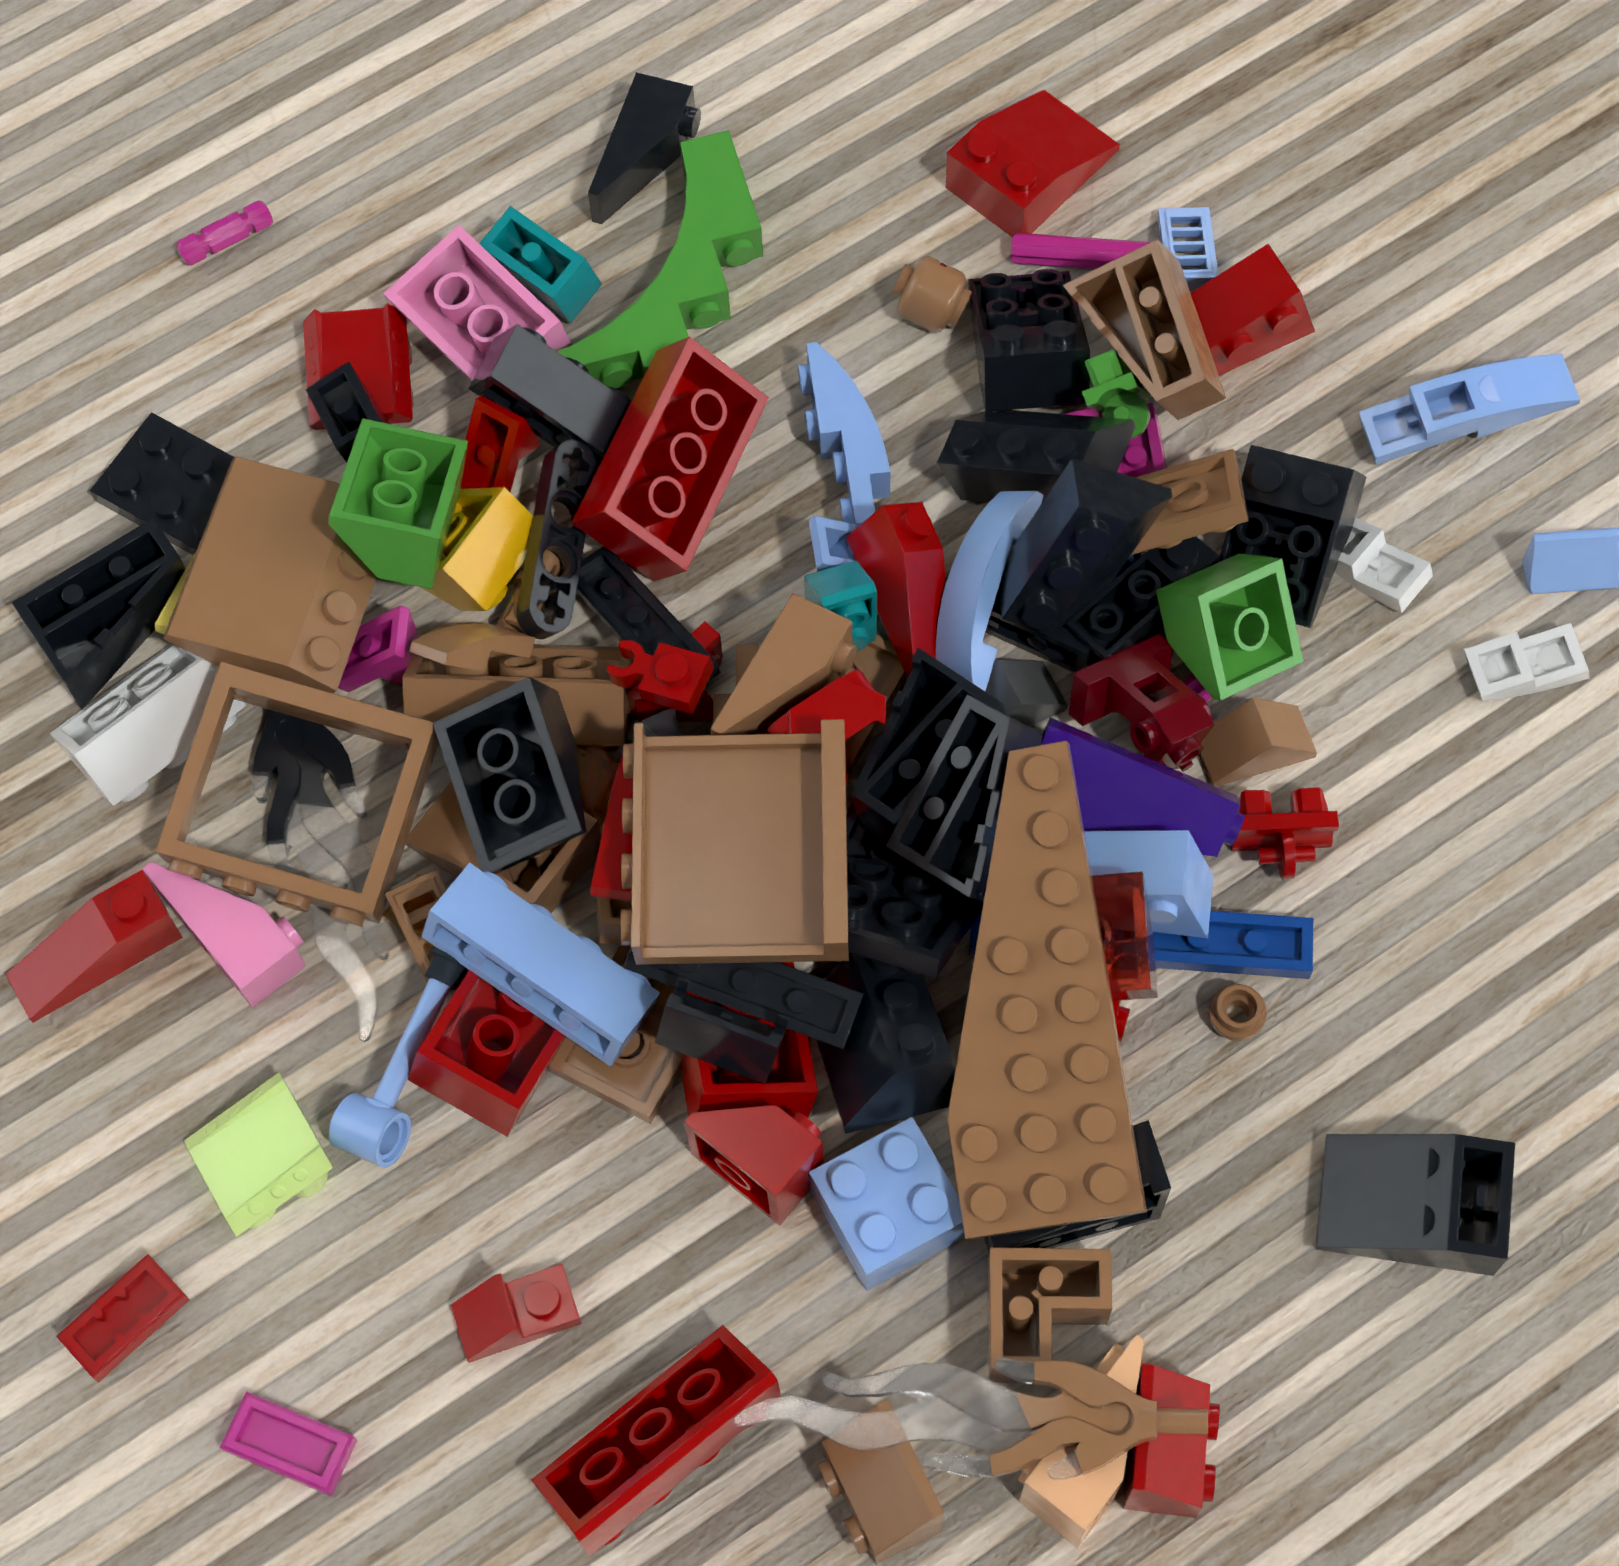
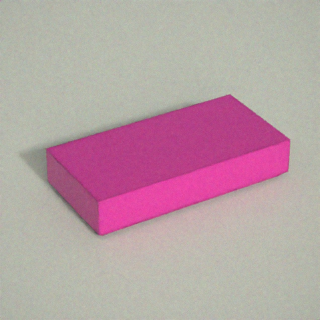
[219,1392,357,1497]

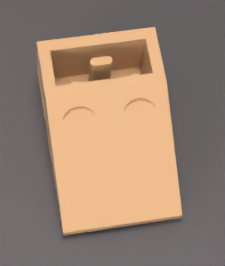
[1018,1335,1144,1548]

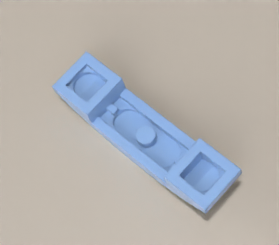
[936,491,1044,691]

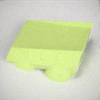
[184,1072,333,1237]

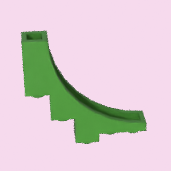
[557,130,763,388]

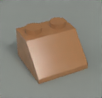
[817,1399,944,1564]

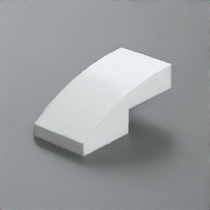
[1334,518,1433,613]
[1464,623,1589,701]

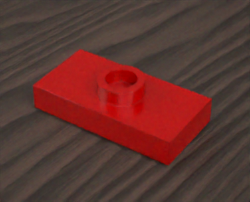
[56,1254,190,1383]

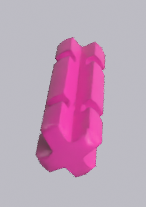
[176,200,273,266]

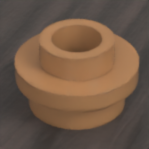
[1208,984,1267,1041]

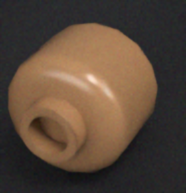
[892,256,972,333]

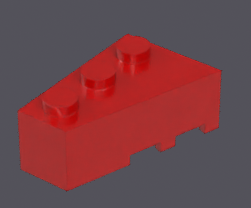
[1191,244,1315,376]

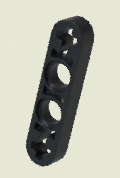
[517,440,597,639]

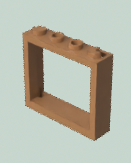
[155,662,439,927]

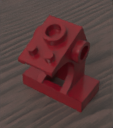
[1068,634,1215,772]

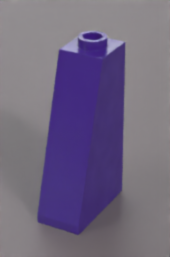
[1041,717,1245,857]

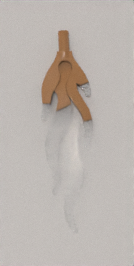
[734,1357,1208,1479]

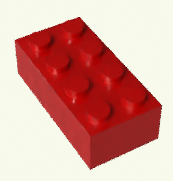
[572,336,769,582]

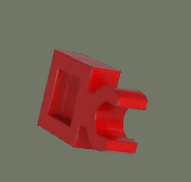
[606,640,714,714]

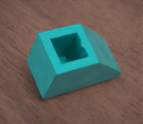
[804,560,877,652]

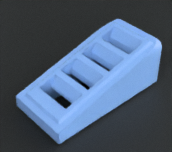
[1158,207,1218,293]

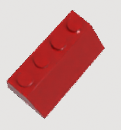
[531,1325,782,1556]

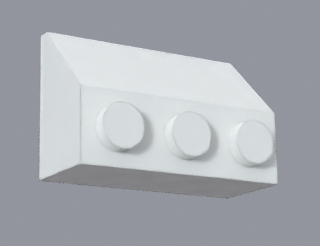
[50,643,247,806]

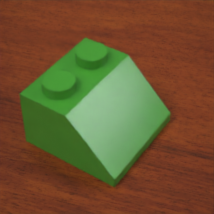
[1156,553,1304,701]

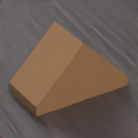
[1199,698,1317,787]

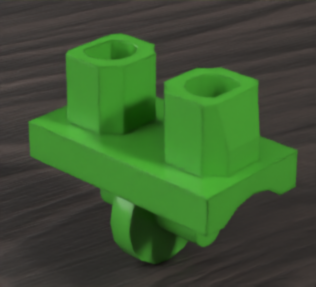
[1082,349,1152,439]

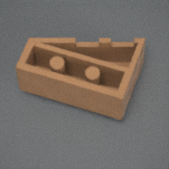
[1063,239,1226,420]

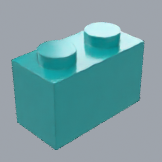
[479,206,603,324]

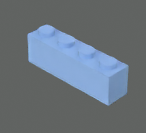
[421,862,660,1067]

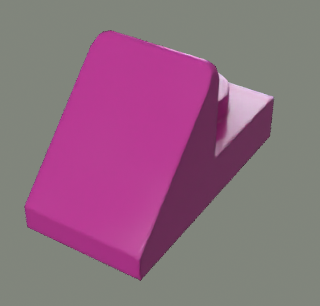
[338,605,419,693]

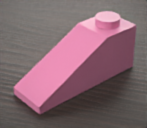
[142,862,306,1008]

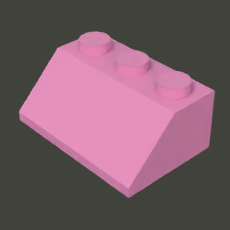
[383,225,572,381]

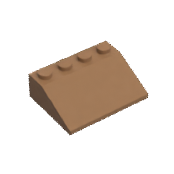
[163,456,377,694]

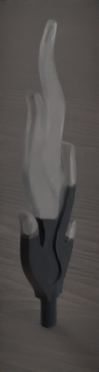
[252,709,389,1043]

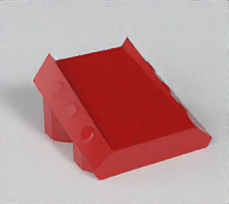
[303,303,414,430]
[766,669,886,740]

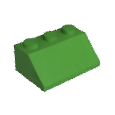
[328,418,468,589]

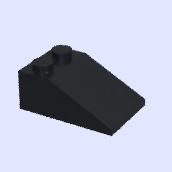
[433,677,587,874]

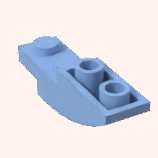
[798,342,891,525]
[1359,354,1580,465]

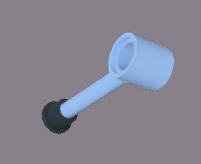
[329,947,469,1168]

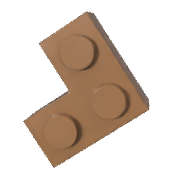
[987,1248,1112,1384]

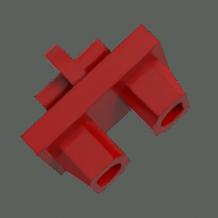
[1231,787,1339,880]

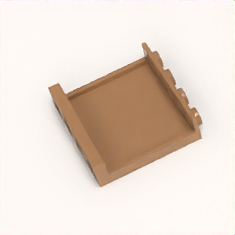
[621,719,849,965]

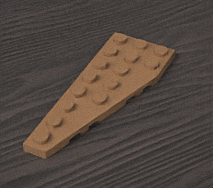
[947,741,1147,1240]

